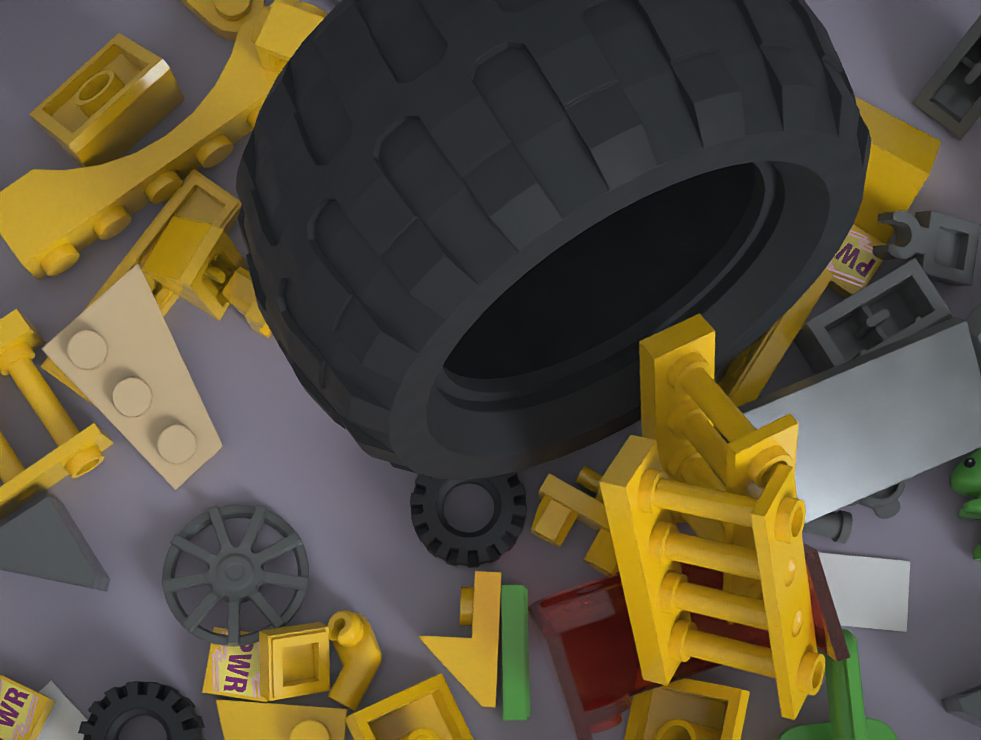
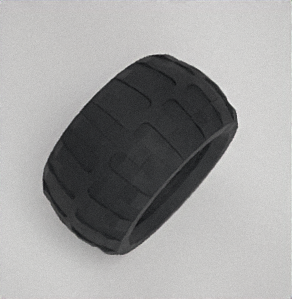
[236,0,871,480]

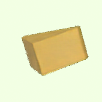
[141,216,249,321]

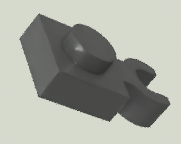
[872,210,981,286]

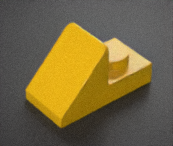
[418,571,501,708]

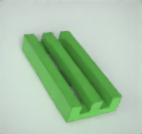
[501,585,530,721]

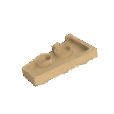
[42,263,223,491]

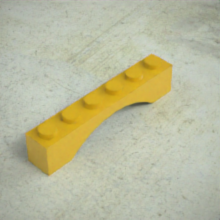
[0,0,300,281]

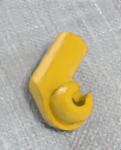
[327,609,382,712]

